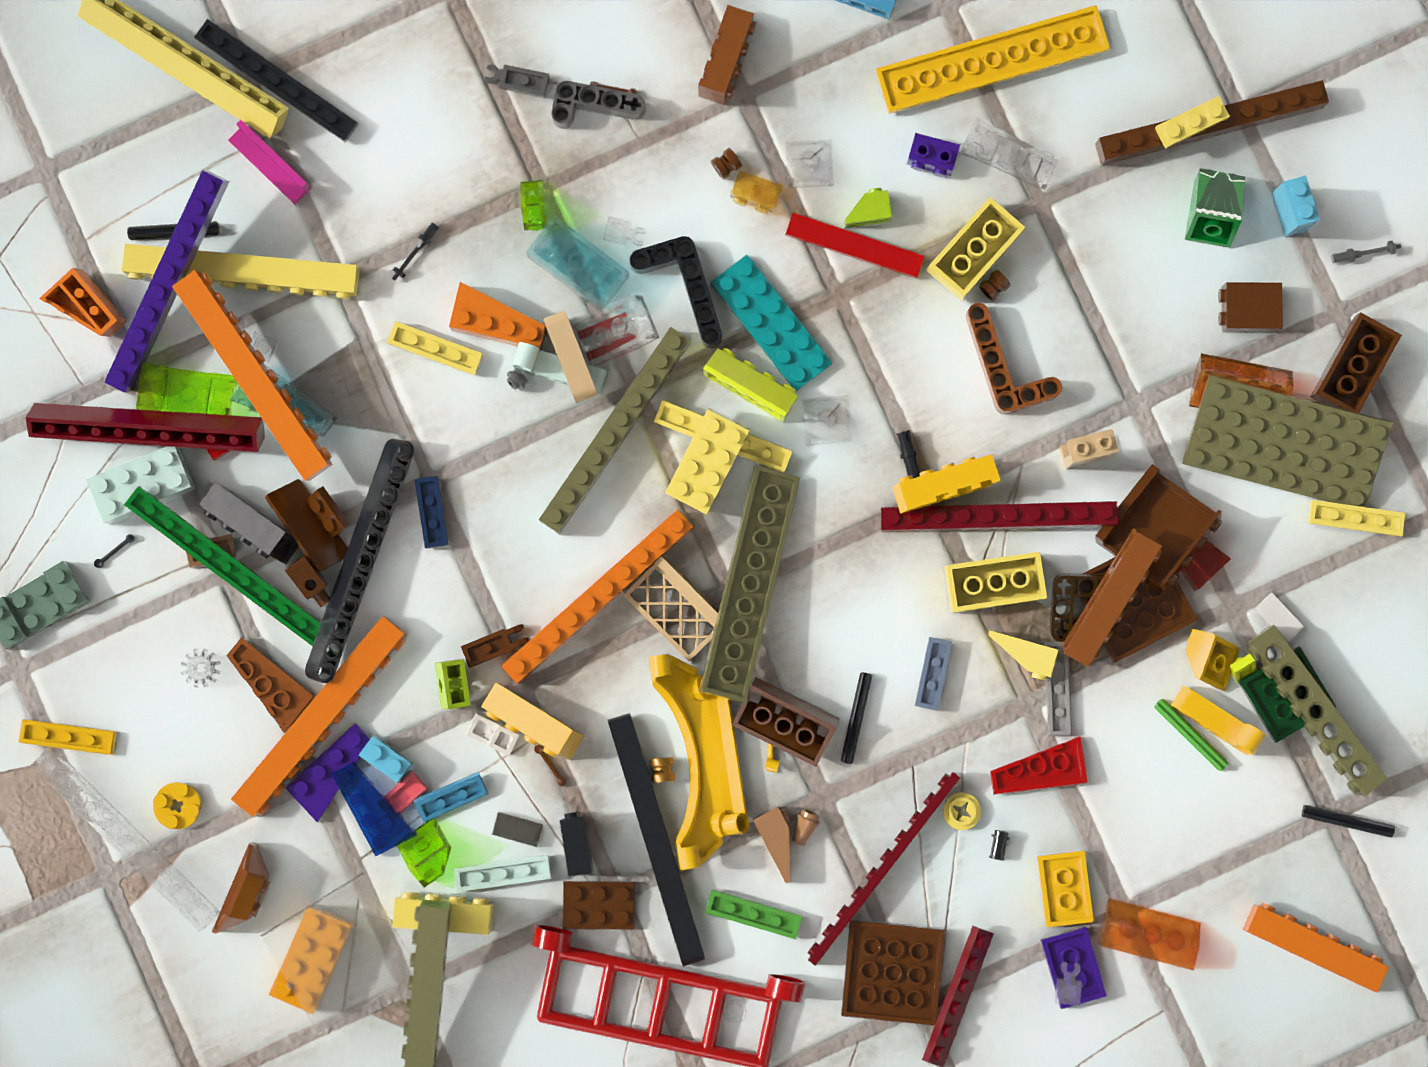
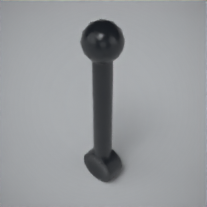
[94,534,135,568]

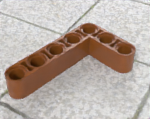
[966,302,1062,414]

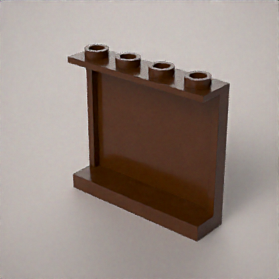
[1095,464,1222,591]

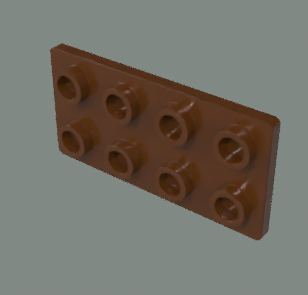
[265,479,350,573]

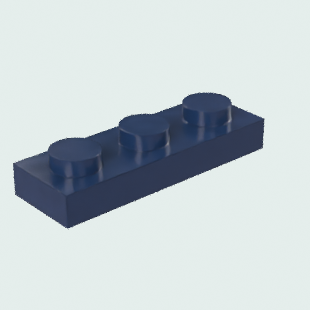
[414,476,449,549]

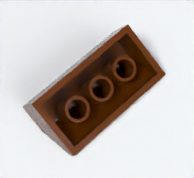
[732,677,840,767]

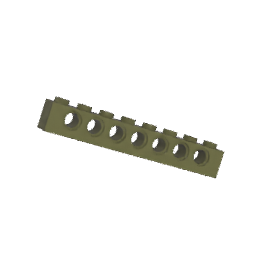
[1246,625,1388,796]

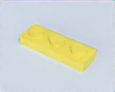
[1155,96,1230,149]

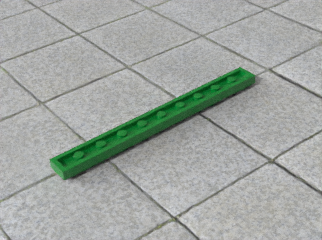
[124,486,321,647]

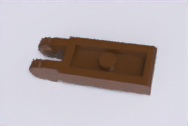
[461,624,530,668]

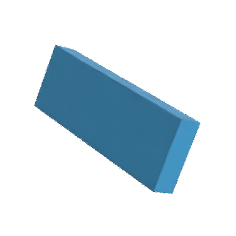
[414,771,489,822]

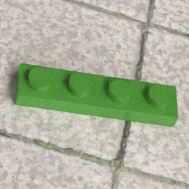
[705,889,802,940]

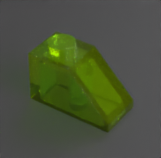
[520,180,547,231]

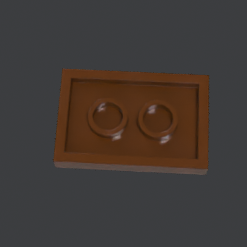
[563,881,635,930]

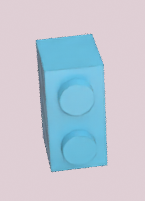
[359,736,414,783]

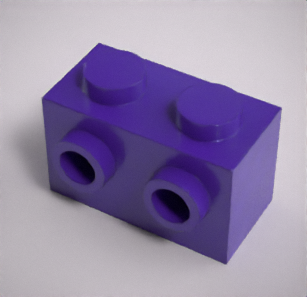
[907,133,960,177]

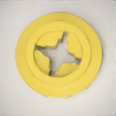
[943,792,981,830]

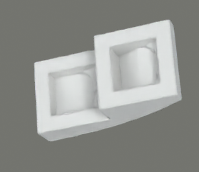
[465,713,519,756]

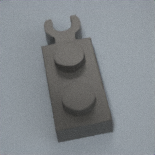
[484,64,550,98]

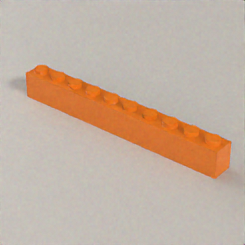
[172,270,333,481]
[501,509,693,684]
[231,616,407,817]

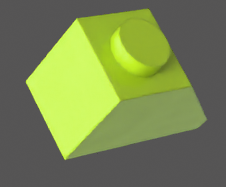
[844,188,892,228]

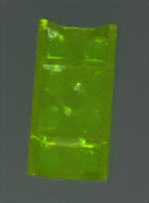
[136,363,238,415]

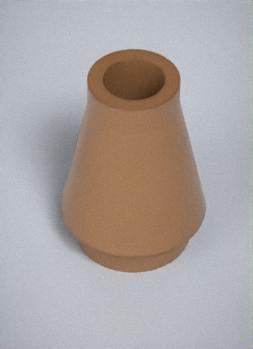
[792,809,820,846]

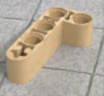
[543,310,598,403]

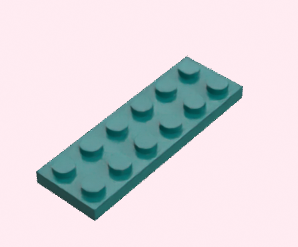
[710,254,832,392]

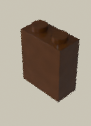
[1218,282,1283,332]

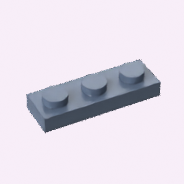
[914,637,952,711]

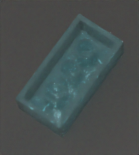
[526,216,629,313]

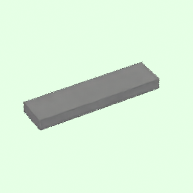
[1044,642,1072,736]

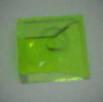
[395,818,452,888]

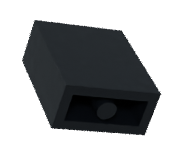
[559,811,594,877]

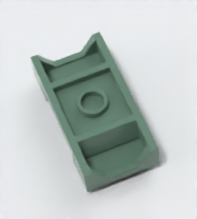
[0,561,91,650]

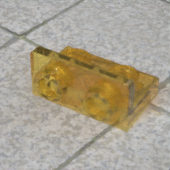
[730,170,783,214]

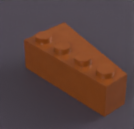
[698,5,757,105]

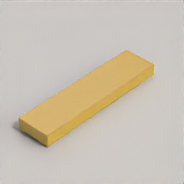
[18,719,117,755]

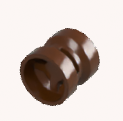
[710,148,742,180]
[978,269,1011,302]

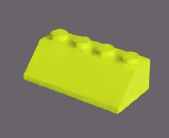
[703,348,798,422]

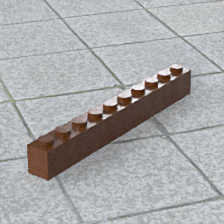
[1095,80,1329,166]

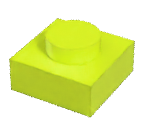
[1230,654,1257,683]

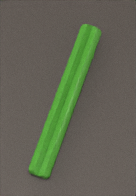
[1154,699,1228,771]

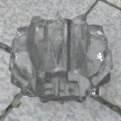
[181,648,221,688]

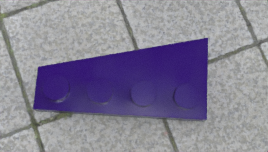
[285,723,370,822]

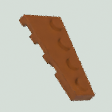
[226,637,315,733]

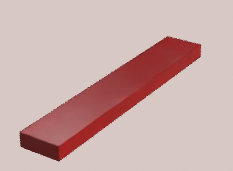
[785,212,924,279]

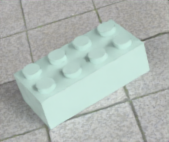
[86,446,196,525]

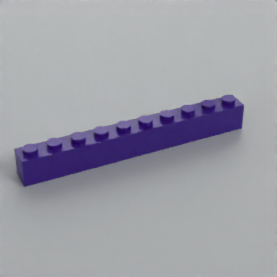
[104,170,230,393]

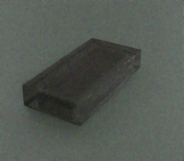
[491,812,544,847]

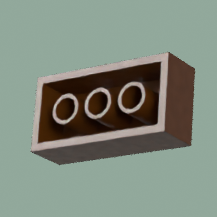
[1310,312,1402,413]

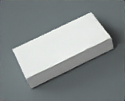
[1254,593,1304,643]

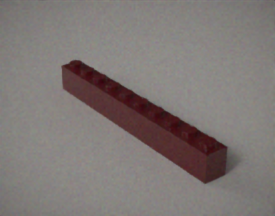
[25,403,265,452]

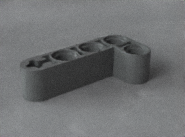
[551,81,645,129]

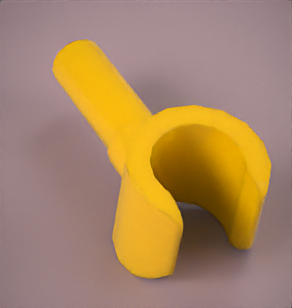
[765,743,780,773]

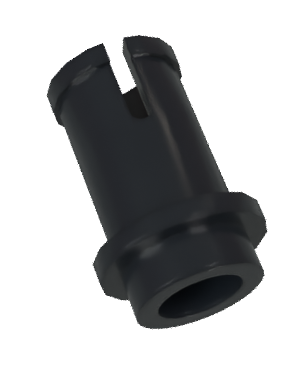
[989,830,1010,861]

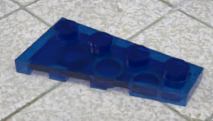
[331,761,418,857]

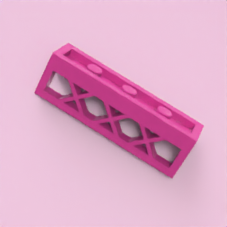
[228,119,311,205]

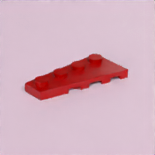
[990,736,1088,795]

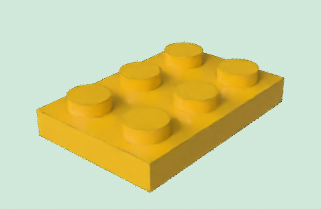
[1036,850,1094,927]

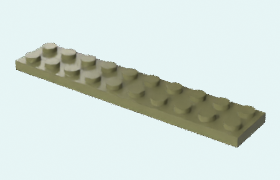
[699,464,800,704]

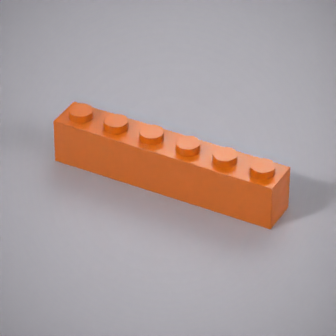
[1242,903,1389,993]

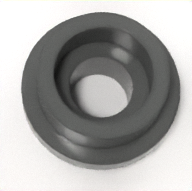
[507,369,528,391]

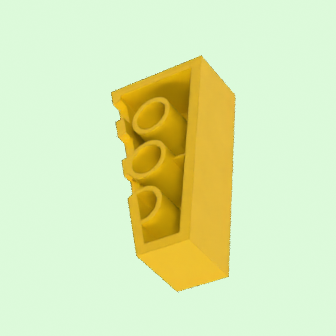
[892,454,1001,514]
[481,683,585,760]

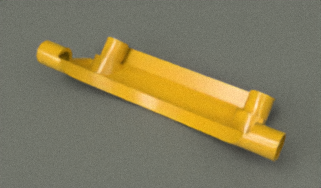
[648,654,749,870]

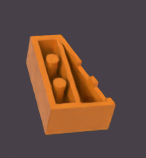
[39,268,127,337]

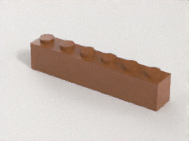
[1061,528,1162,667]

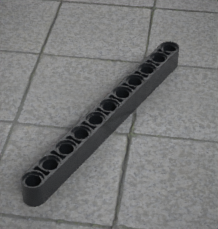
[305,439,414,684]
[607,713,706,967]

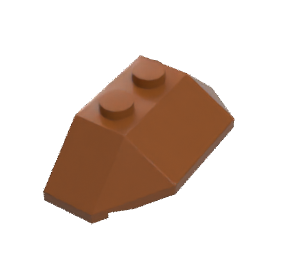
[212,842,270,934]

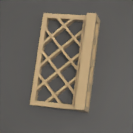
[624,555,719,661]

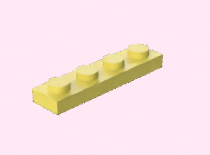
[387,321,483,376]
[1307,500,1405,537]

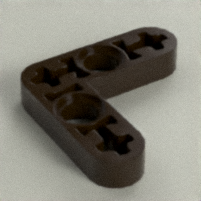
[1049,573,1104,642]

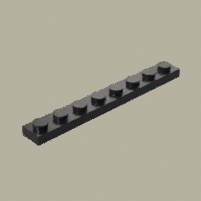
[194,19,359,143]

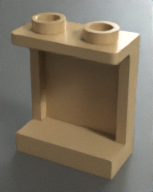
[1059,429,1119,469]

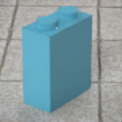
[1271,175,1320,237]

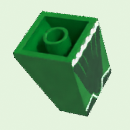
[1185,168,1246,248]

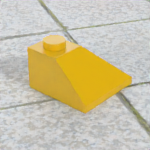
[1185,629,1240,692]

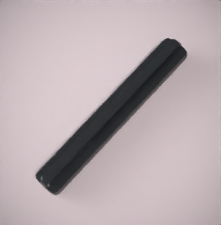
[127,221,220,240]
[840,672,872,764]
[1301,805,1395,838]

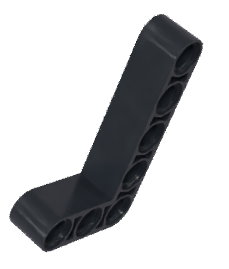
[629,236,722,349]

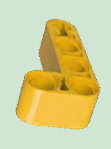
[1171,686,1266,755]

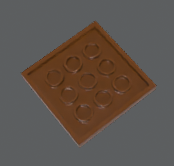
[1079,557,1198,663]
[841,920,945,1026]

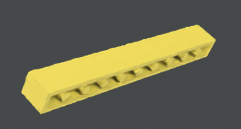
[78,0,289,139]
[122,244,360,300]

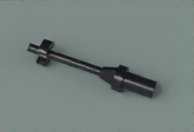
[392,222,439,281]

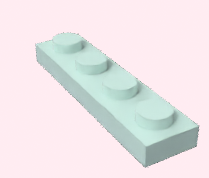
[454,855,551,892]

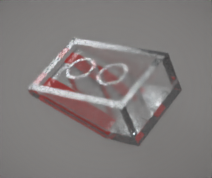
[574,295,660,367]

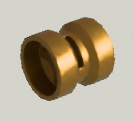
[650,757,675,783]

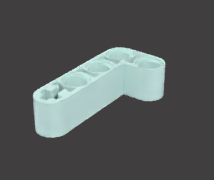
[512,342,607,394]

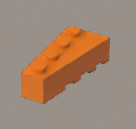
[449,282,547,351]

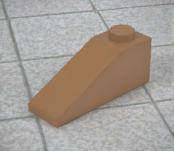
[753,806,790,884]

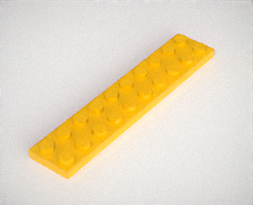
[875,5,1110,114]

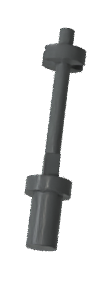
[1331,240,1401,263]

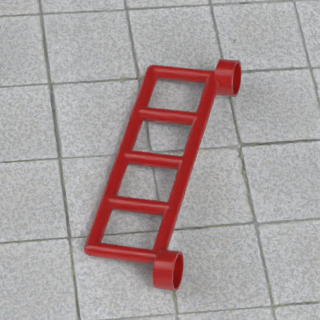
[532,925,806,1067]

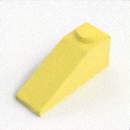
[988,631,1059,681]

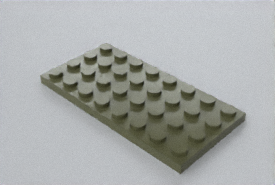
[1182,374,1393,507]

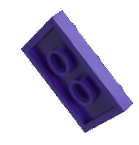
[1040,926,1107,1009]

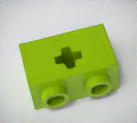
[434,659,471,709]

